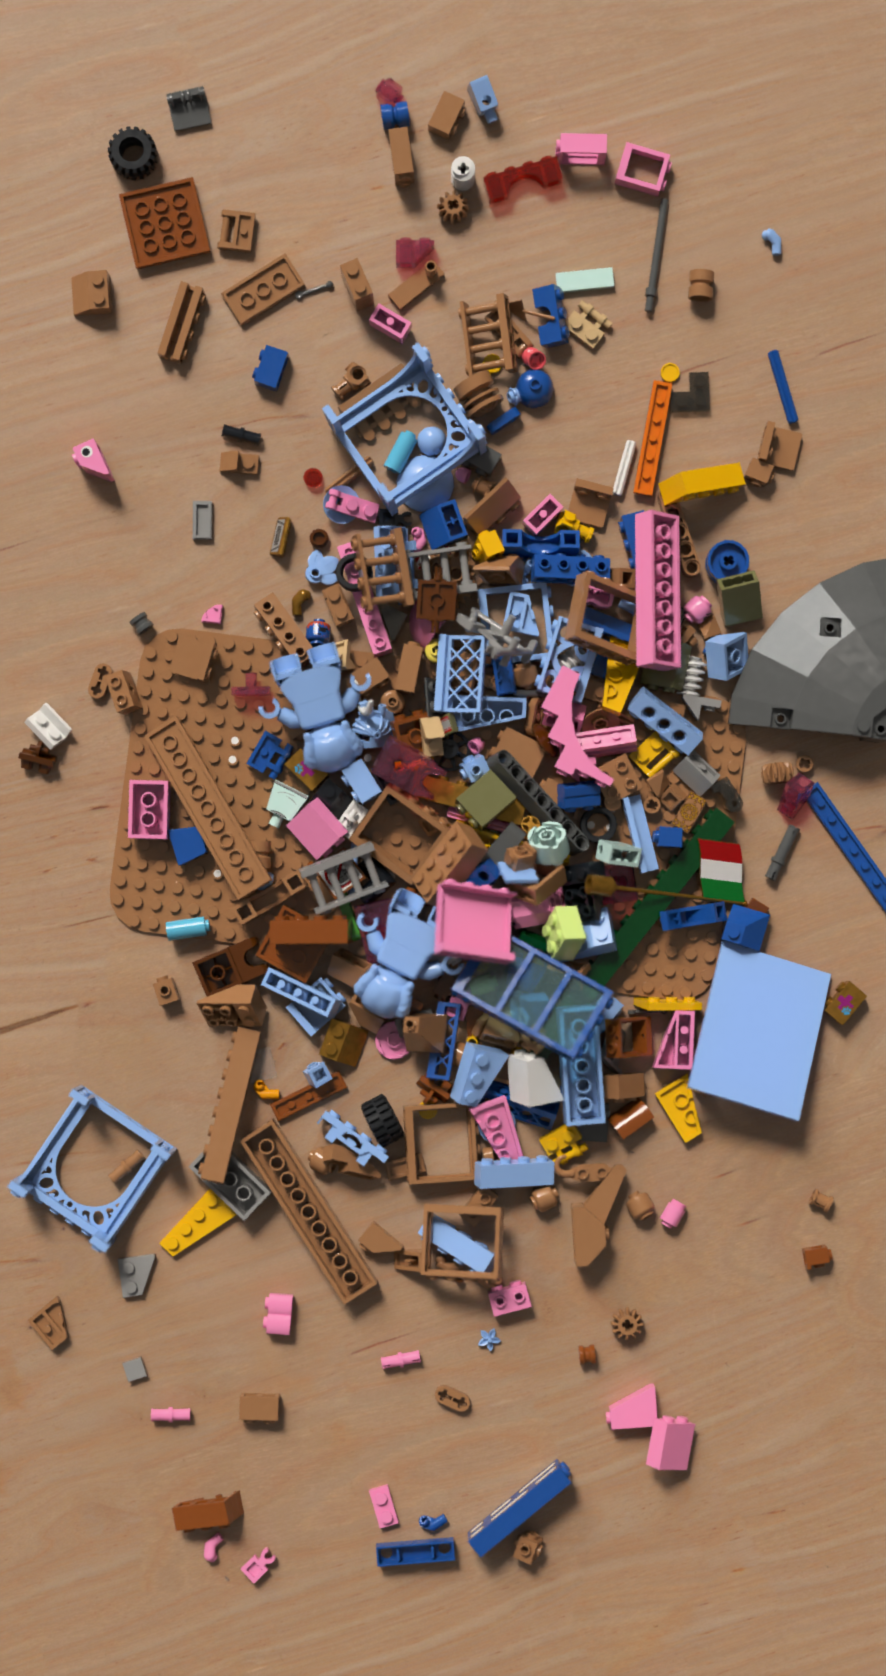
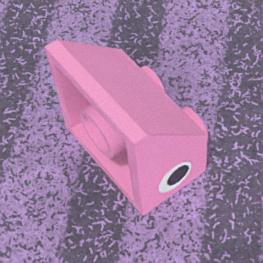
[72,438,115,482]

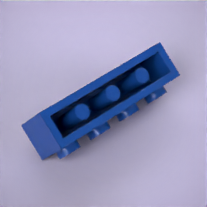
[531,552,610,584]

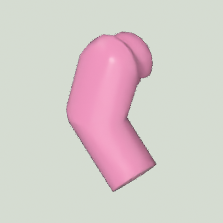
[411,527,427,552]

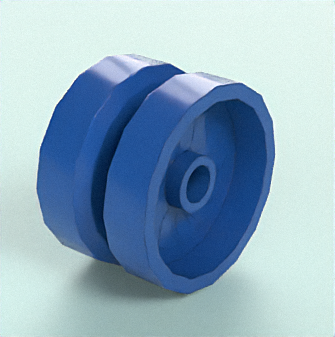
[705,540,749,583]

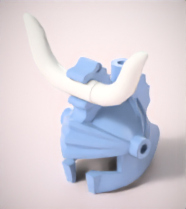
[352,680,396,748]

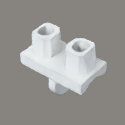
[338,800,369,839]

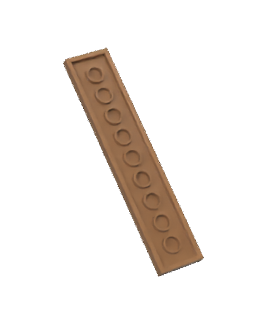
[144,716,272,900]

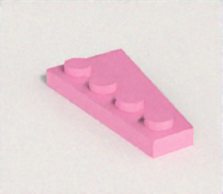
[468,1095,523,1160]

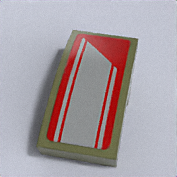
[440,713,459,740]

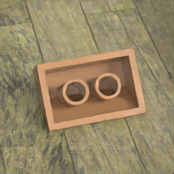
[463,477,521,537]

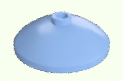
[397,455,454,512]

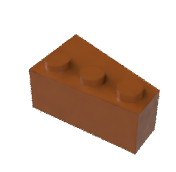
[172,1490,244,1533]

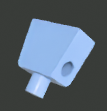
[467,75,498,124]

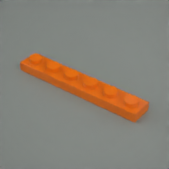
[633,380,673,497]

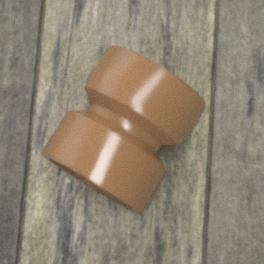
[688,269,714,302]
[250,841,271,868]

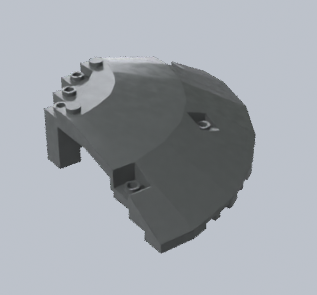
[728,559,886,743]

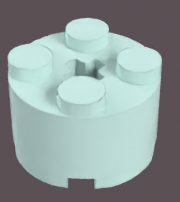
[528,821,570,866]

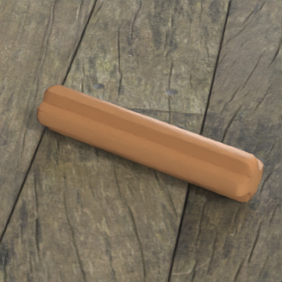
[325,456,374,493]

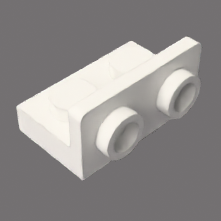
[24,703,72,750]

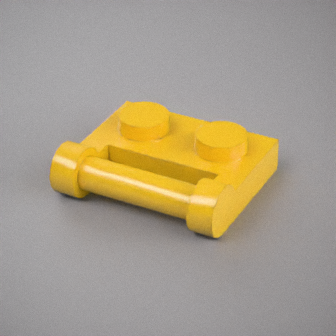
[628,731,680,778]

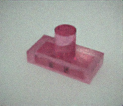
[231,673,271,696]

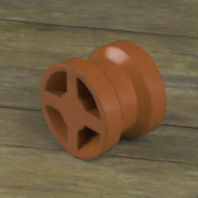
[578,1344,596,1365]

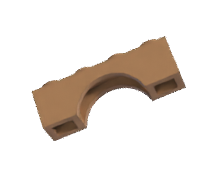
[232,870,309,925]

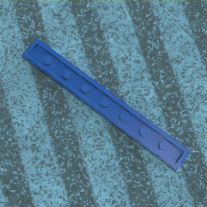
[801,782,886,913]

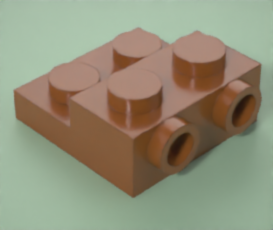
[390,709,429,760]

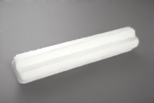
[613,440,636,496]

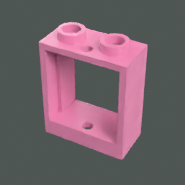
[555,133,607,165]
[615,142,672,197]

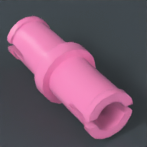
[381,1350,421,1370]
[151,1407,190,1423]

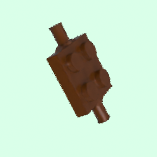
[416,567,458,634]

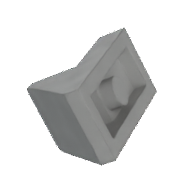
[681,694,721,721]

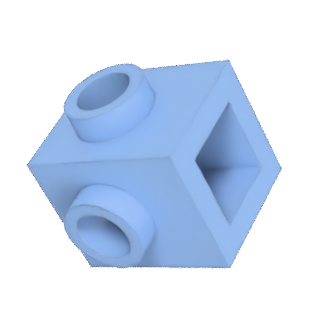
[459,754,490,783]

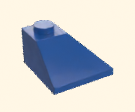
[722,904,770,952]

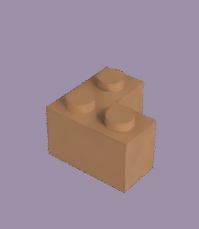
[602,1073,645,1103]

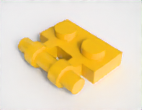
[539,1124,589,1165]

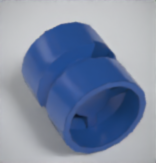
[380,101,410,130]

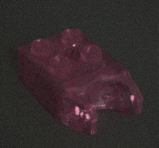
[371,735,447,800]

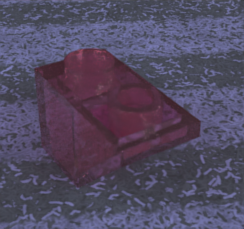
[396,237,434,268]
[777,773,815,820]

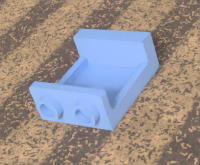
[286,977,347,1036]

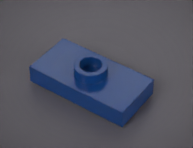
[492,656,517,696]

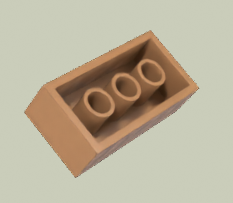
[412,821,488,907]

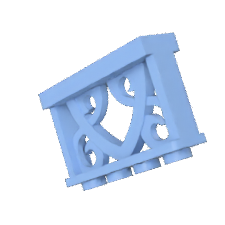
[534,616,604,705]

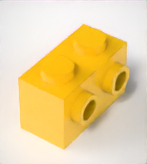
[471,530,505,564]

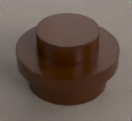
[310,529,329,548]

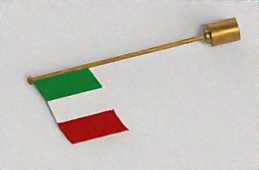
[585,838,748,907]

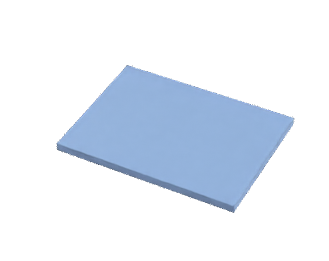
[687,940,831,1122]

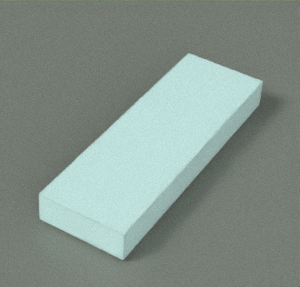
[555,267,614,293]

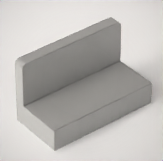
[673,750,721,796]

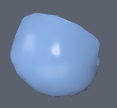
[417,427,447,456]

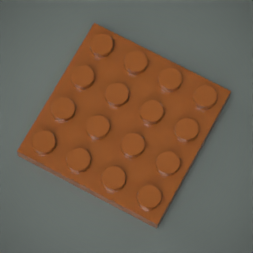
[119,177,211,270]

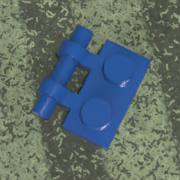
[246,730,294,780]

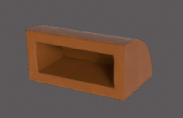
[607,1097,654,1140]

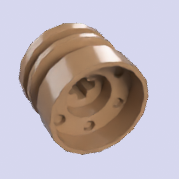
[453,370,504,419]

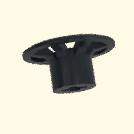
[434,732,470,771]

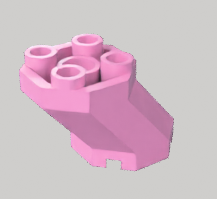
[511,886,565,929]

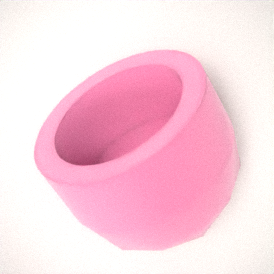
[455,467,471,484]
[468,737,485,754]

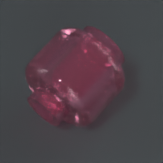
[375,78,404,106]

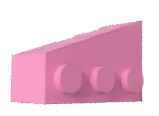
[652,1010,695,1069]

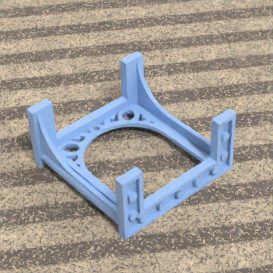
[322,343,488,516]
[7,1085,177,1253]

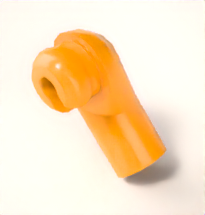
[253,1080,279,1099]

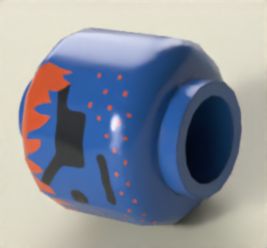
[306,619,331,647]

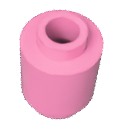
[660,1199,686,1229]

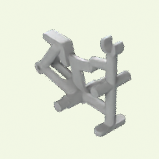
[455,607,538,667]

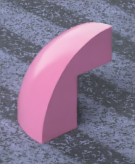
[409,600,446,652]

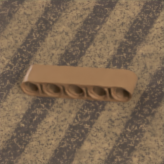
[657,491,701,578]

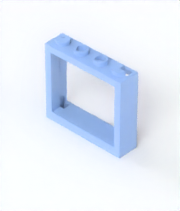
[477,582,557,667]

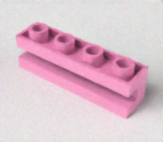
[558,724,637,757]

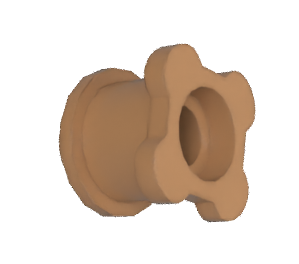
[471,476,496,498]

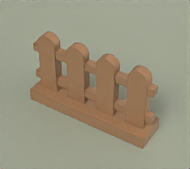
[338,363,422,441]

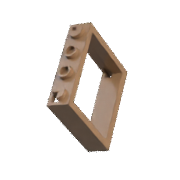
[564,571,637,666]
[349,782,452,885]
[403,1102,480,1185]
[421,1204,504,1283]

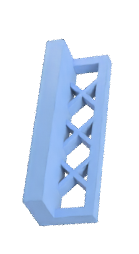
[621,794,659,874]

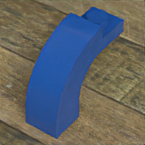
[660,901,727,931]

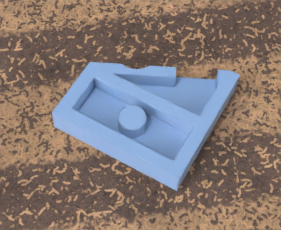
[503,591,539,637]

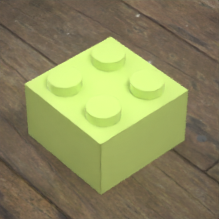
[542,906,586,961]

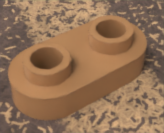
[524,697,544,736]

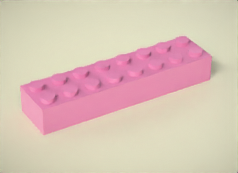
[635,510,681,671]

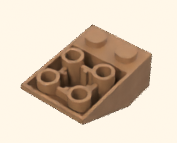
[196,985,267,1027]

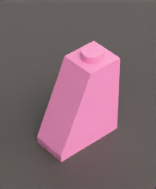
[606,1384,657,1430]

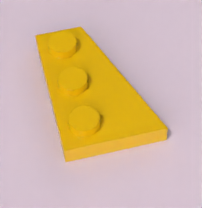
[654,1073,702,1143]

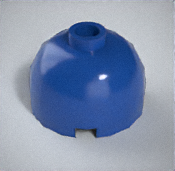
[516,369,554,409]

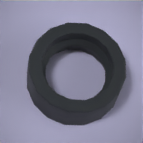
[336,553,373,592]
[580,806,617,843]

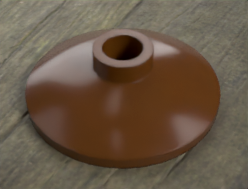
[533,723,559,757]

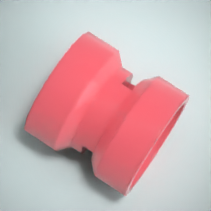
[522,347,546,370]

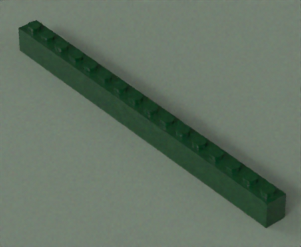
[524,808,735,1060]

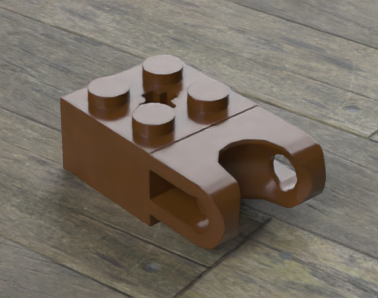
[192,937,269,997]

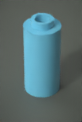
[383,430,418,475]
[166,916,210,941]

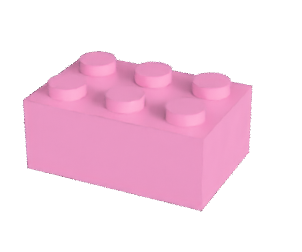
[128,780,171,840]

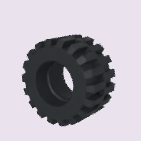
[108,126,158,180]
[361,1094,404,1148]

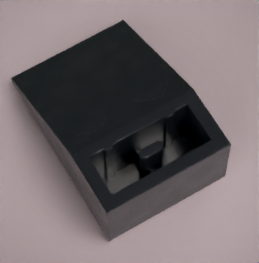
[562,861,606,922]

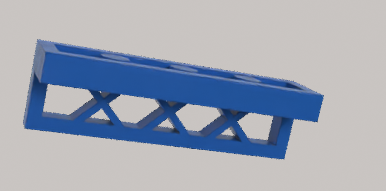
[583,606,632,642]
[426,1001,462,1081]
[479,1080,560,1130]

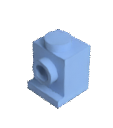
[303,1062,333,1088]

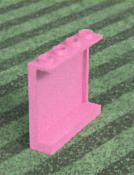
[434,879,517,965]

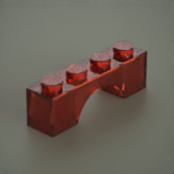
[483,156,563,205]

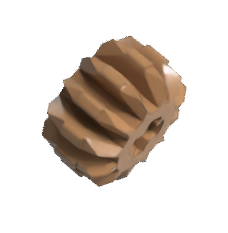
[437,190,469,224]
[761,762,794,785]
[610,1307,644,1341]

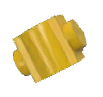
[554,510,594,543]

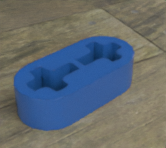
[486,407,521,435]

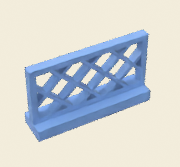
[434,634,487,714]

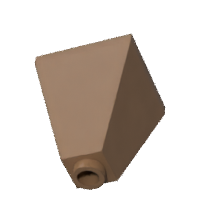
[403,1013,448,1053]

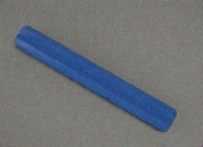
[768,350,798,424]

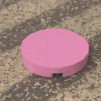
[375,1021,410,1060]

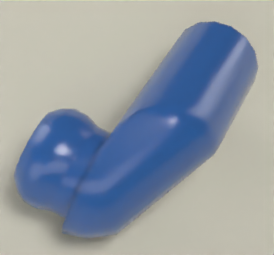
[419,1513,448,1531]

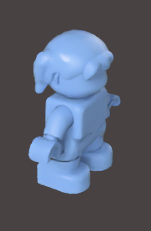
[259,642,371,773]
[354,888,465,1018]

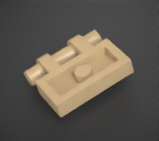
[566,300,612,350]

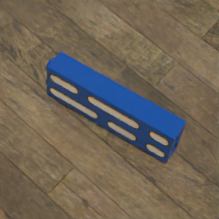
[468,1459,571,1557]

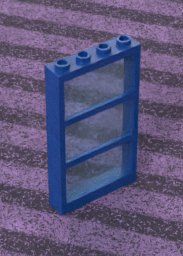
[451,935,615,1063]

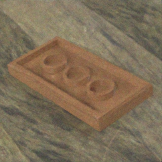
[221,253,306,327]

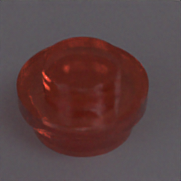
[303,468,323,487]

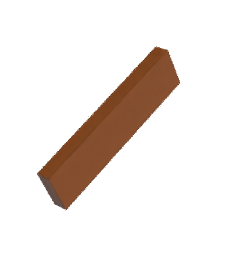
[270,1070,348,1122]

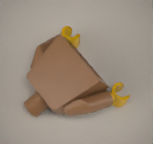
[466,1002,523,1054]

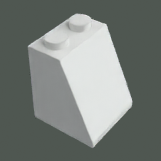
[507,1050,563,1107]

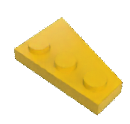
[633,997,702,1011]

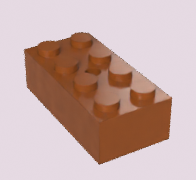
[270,916,352,944]

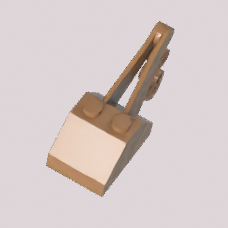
[554,1155,626,1267]

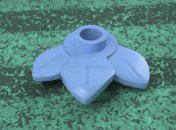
[305,549,339,585]

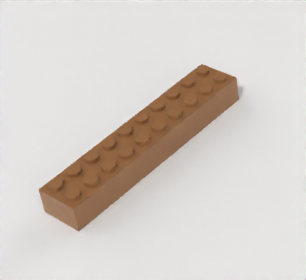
[240,1118,378,1305]

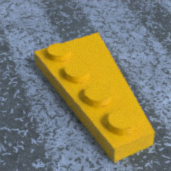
[602,636,640,716]
[159,1188,237,1256]

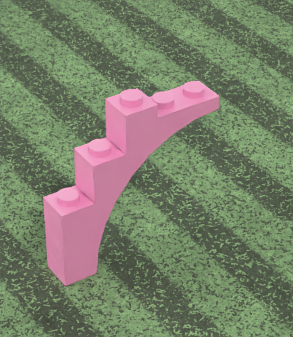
[541,666,614,788]

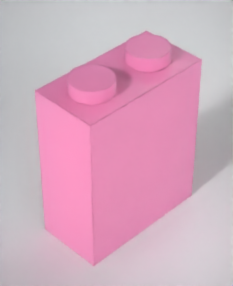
[286,797,348,860]
[646,1415,695,1470]

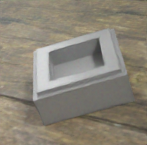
[123,1356,148,1382]

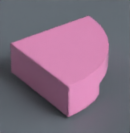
[201,605,223,624]

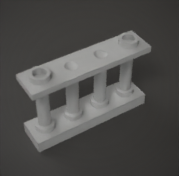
[405,542,478,601]
[298,841,389,916]

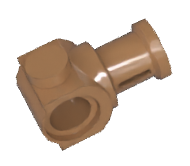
[331,362,371,401]

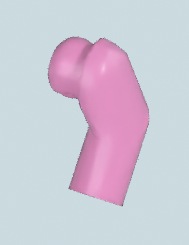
[204,1532,224,1562]

